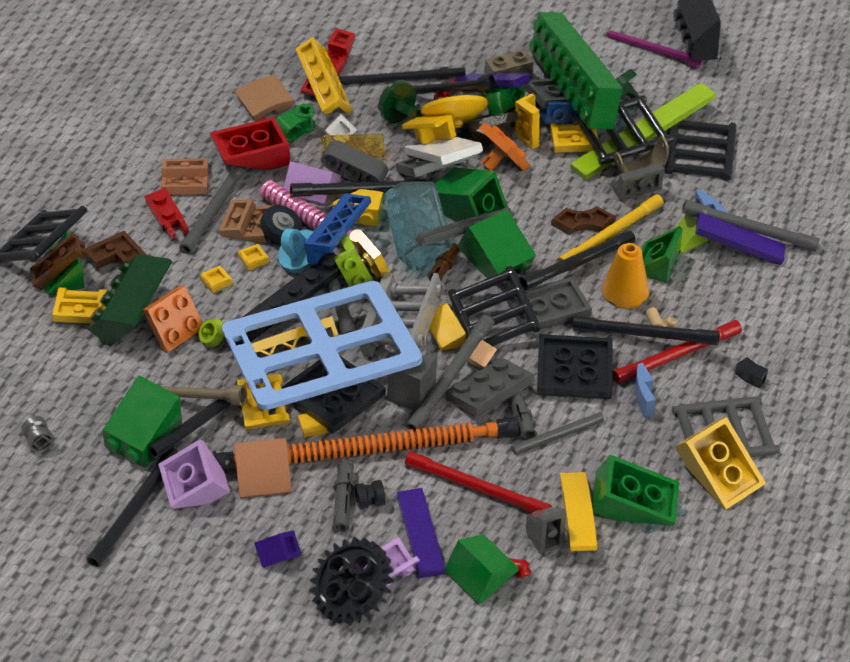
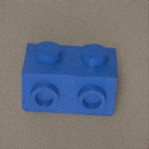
[538,102,578,124]

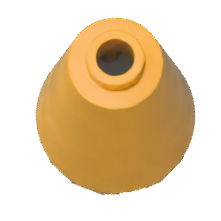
[602,243,649,309]

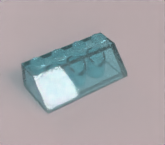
[383,182,452,271]

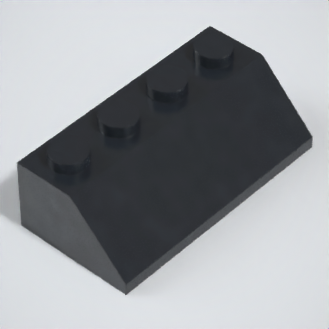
[673,0,721,61]

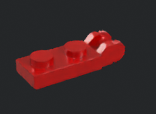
[144,188,189,240]

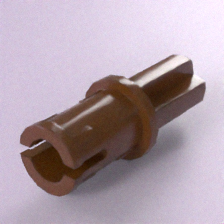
[427,243,460,281]

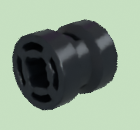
[354,480,386,510]

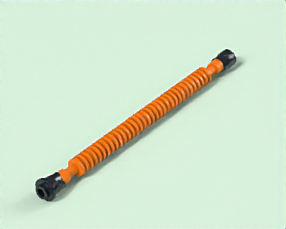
[212,417,519,473]

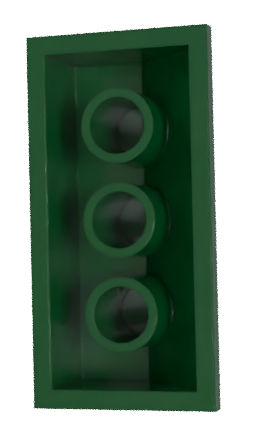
[88,254,173,346]

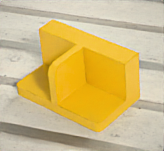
[402,115,456,144]

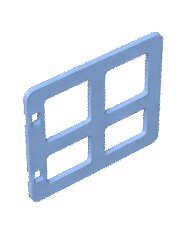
[222,281,423,410]

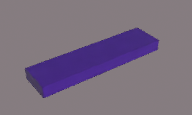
[454,73,531,88]
[695,213,785,265]
[397,488,445,579]

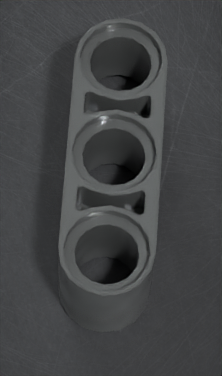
[321,140,389,182]

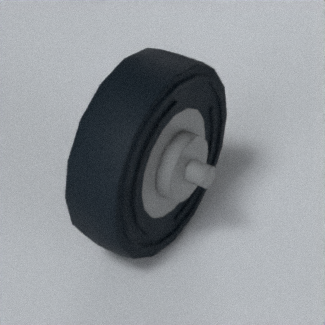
[260,205,302,244]

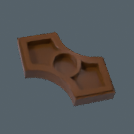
[551,206,616,235]

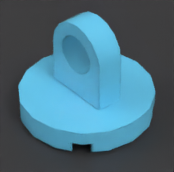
[278,229,313,274]

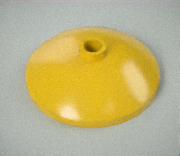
[421,95,488,128]

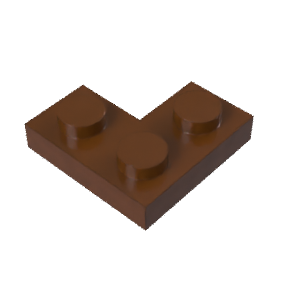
[85,231,147,269]

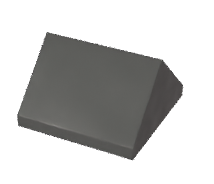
[387,353,437,411]

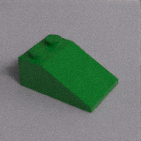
[592,454,679,526]

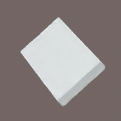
[404,137,483,165]

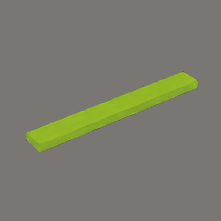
[571,82,716,181]

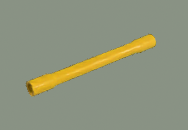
[557,194,664,262]

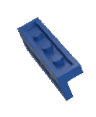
[304,193,371,264]

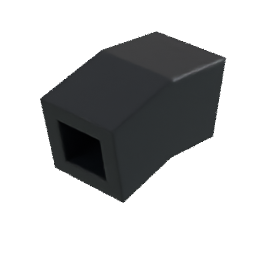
[735,357,768,388]

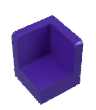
[254,530,302,568]

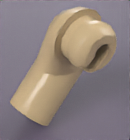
[646,307,678,328]

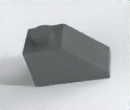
[526,507,566,554]

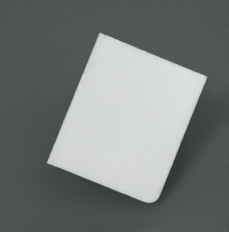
[325,114,357,143]

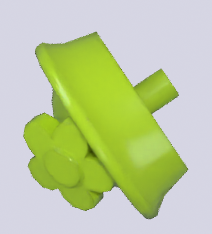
[199,318,224,348]

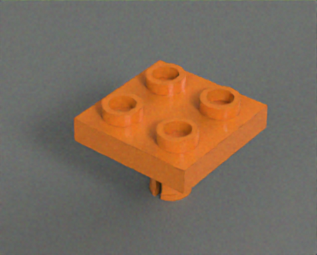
[479,122,530,171]
[143,285,203,353]

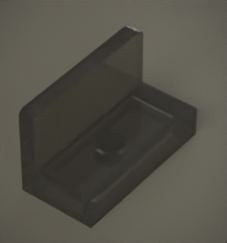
[468,111,518,146]

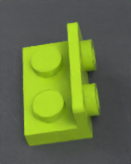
[334,234,373,287]

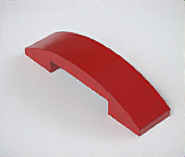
[300,28,356,97]

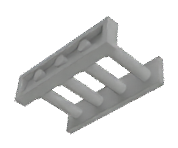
[360,273,445,357]

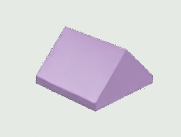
[284,161,341,206]

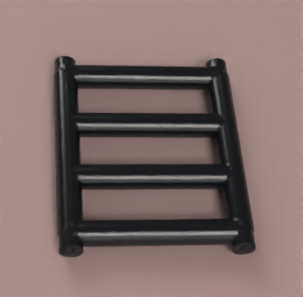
[572,95,674,165]
[665,120,737,181]
[0,206,87,262]
[448,266,541,346]

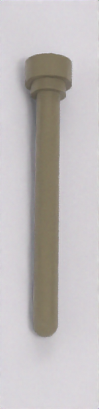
[161,385,247,406]

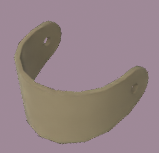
[613,136,669,174]

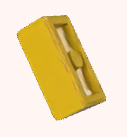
[429,303,466,351]

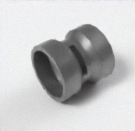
[21,416,54,452]

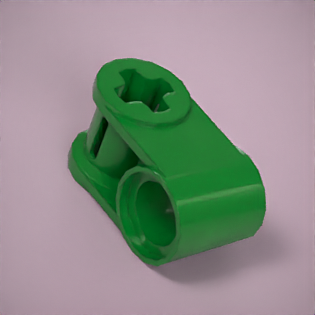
[484,86,525,116]
[276,104,316,142]

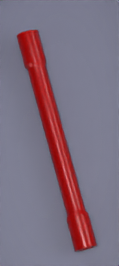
[612,320,742,384]
[405,451,552,513]

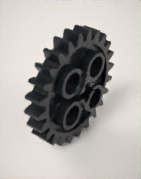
[310,537,394,625]

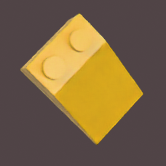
[675,417,766,510]

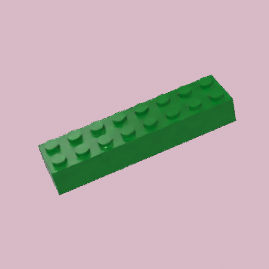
[529,12,623,129]

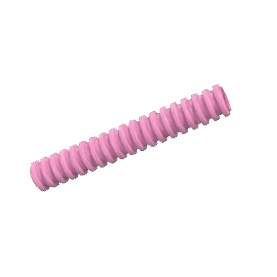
[260,180,361,257]

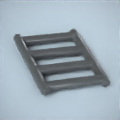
[672,396,780,457]

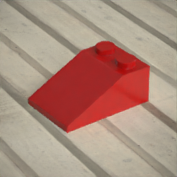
[210,117,290,170]

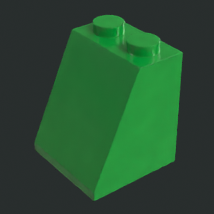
[427,167,508,222]
[457,209,536,278]
[103,375,182,468]

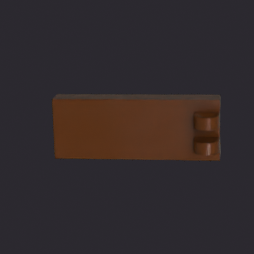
[30,233,87,289]

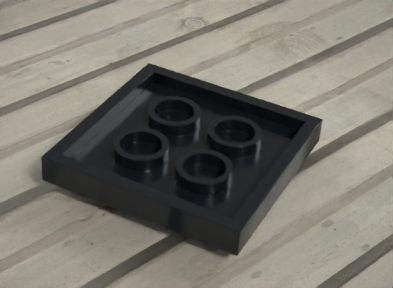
[537,334,613,399]
[282,355,386,434]

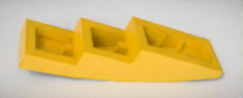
[560,472,597,551]

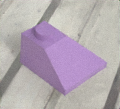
[158,439,230,509]

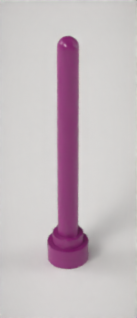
[606,30,703,69]

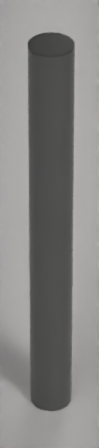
[511,412,604,455]

